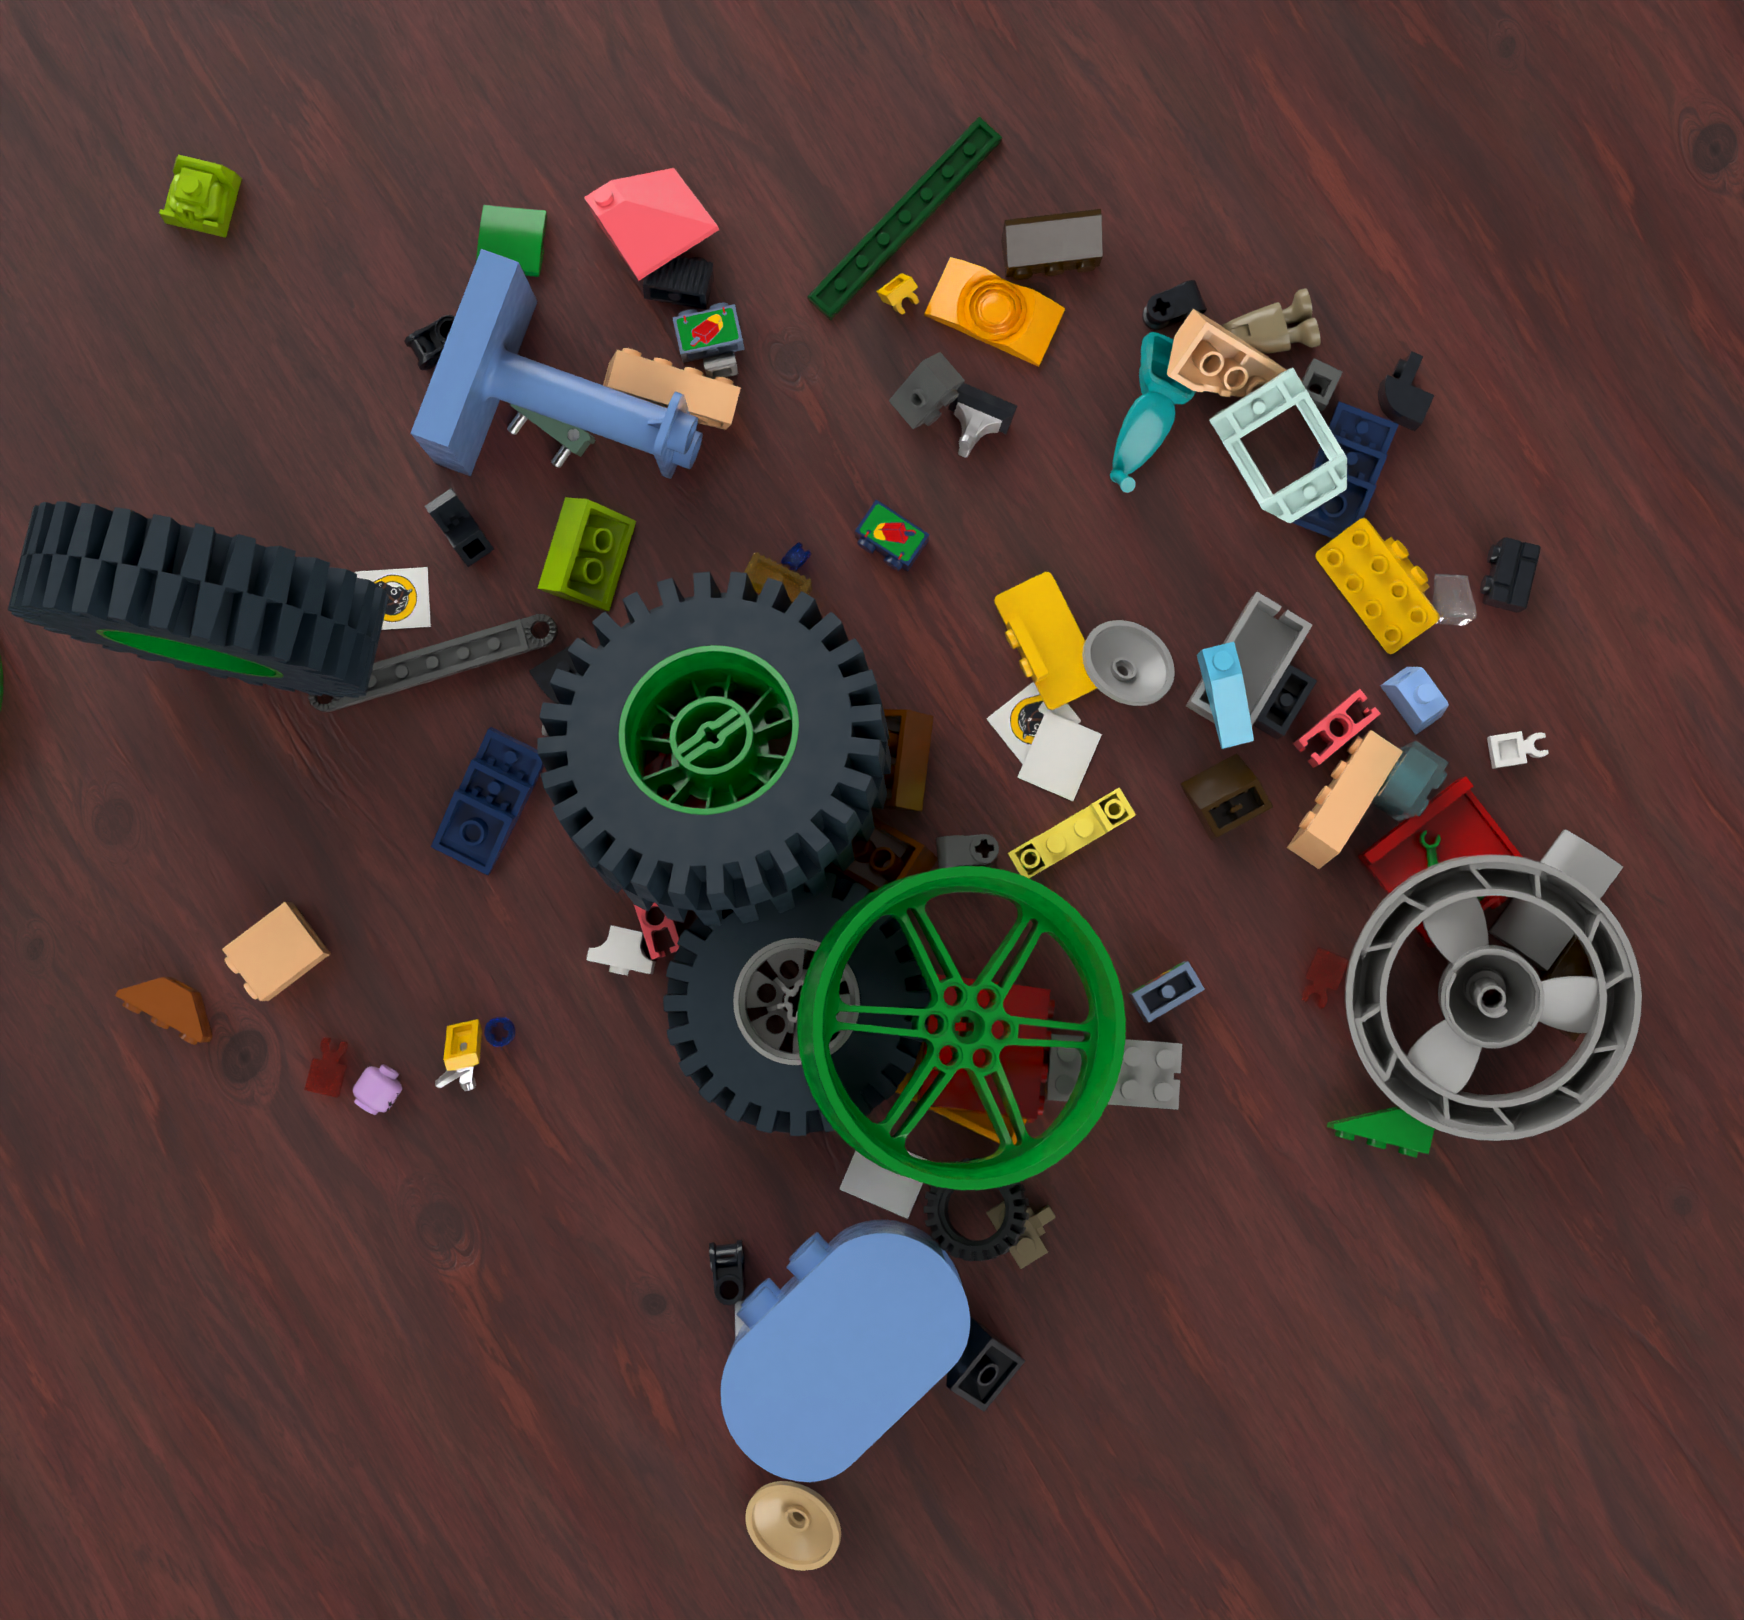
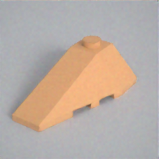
[1167,309,1302,398]

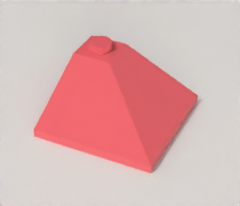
[584,168,719,281]

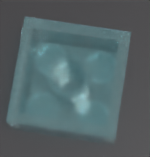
[1371,741,1449,822]

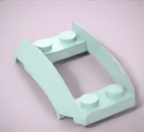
[1209,368,1348,523]

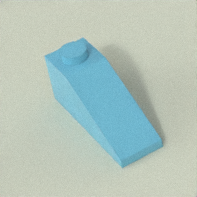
[1197,642,1254,749]

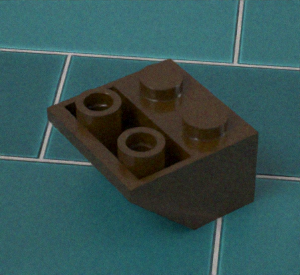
[1180,753,1273,840]

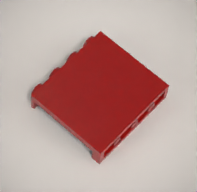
[1358,776,1523,948]
[917,974,1055,1123]

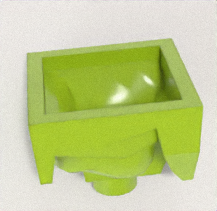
[159,155,242,238]

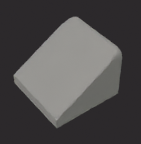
[703,352,739,379]

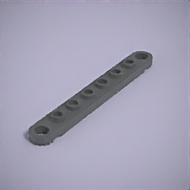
[308,614,558,712]

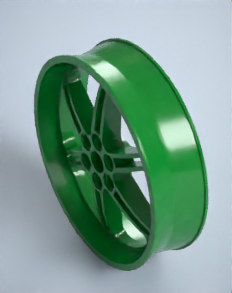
[797,866,1126,1190]

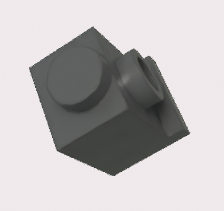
[1301,358,1343,412]

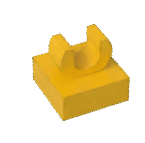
[876,273,919,315]

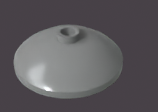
[1082,620,1175,706]

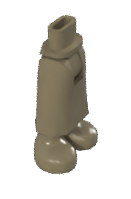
[1221,288,1321,354]

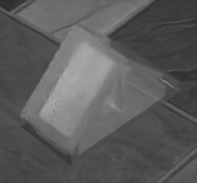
[1433,574,1477,625]

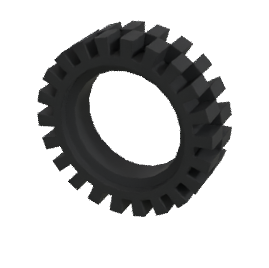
[924,1158,1029,1261]

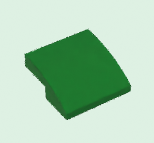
[476,205,547,277]

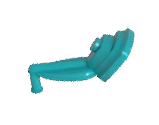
[1110,332,1196,493]

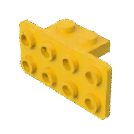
[1315,518,1440,654]
[994,572,1098,710]

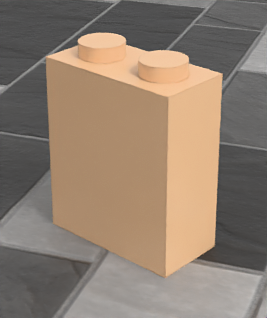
[222,902,331,1001]

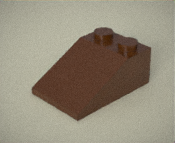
[827,817,938,892]

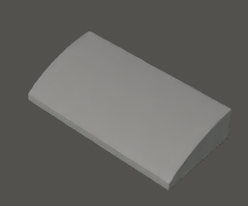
[1488,829,1623,971]

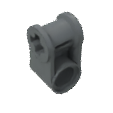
[936,834,999,869]

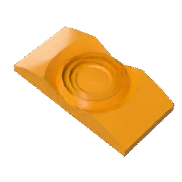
[924,257,1065,367]

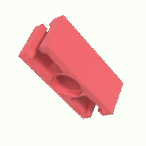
[1293,689,1381,768]
[634,902,680,960]

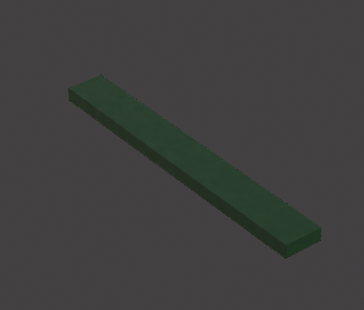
[807,117,1002,321]

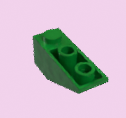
[1327,1106,1435,1158]

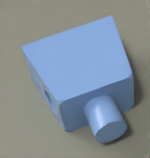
[1380,667,1449,735]

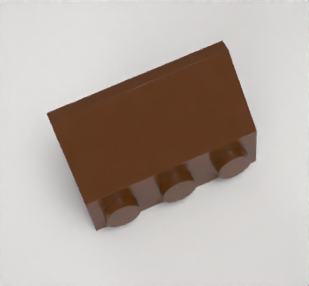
[883,709,934,812]

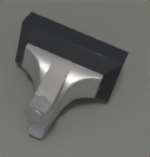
[948,382,1018,458]

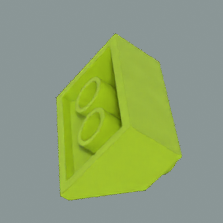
[537,497,636,612]

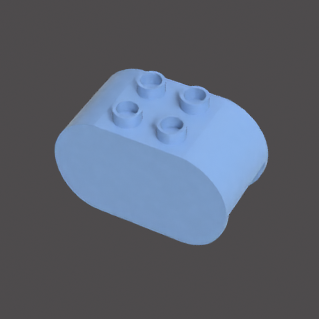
[721,1220,970,1482]

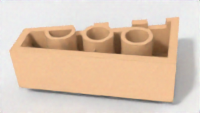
[603,348,741,430]
[1287,730,1403,869]

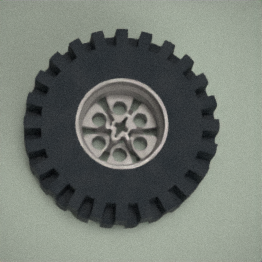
[663,871,930,1136]

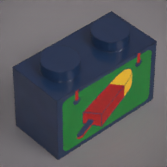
[855,500,930,572]

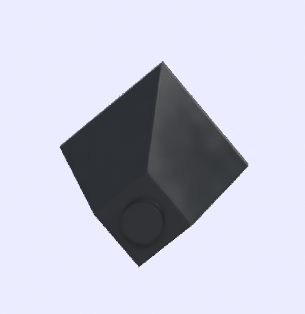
[946,1316,1025,1412]

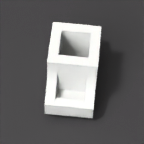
[586,925,656,976]

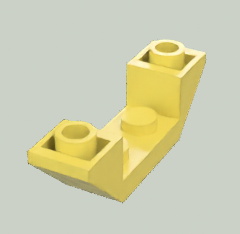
[1007,787,1136,878]

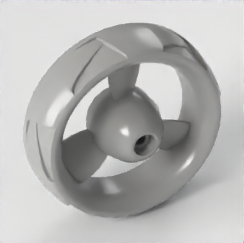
[1345,855,1642,1141]

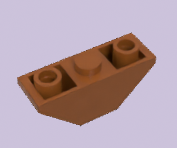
[115,977,212,1045]

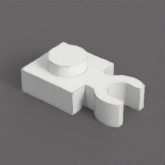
[1487,731,1549,769]

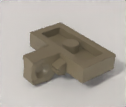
[986,1201,1056,1269]

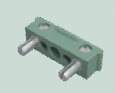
[507,404,596,468]

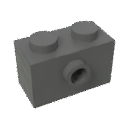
[889,352,965,429]

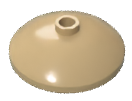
[745,1481,841,1571]

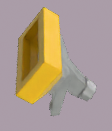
[435,1019,482,1091]

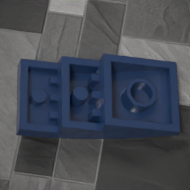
[1292,401,1399,539]
[431,727,544,875]

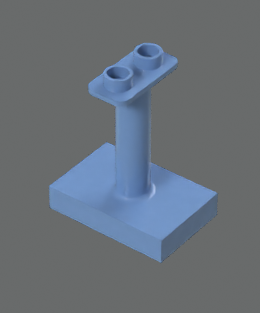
[410,249,703,479]

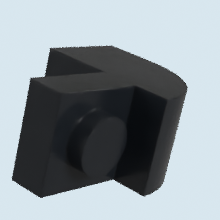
[1378,351,1434,432]
[425,488,494,567]

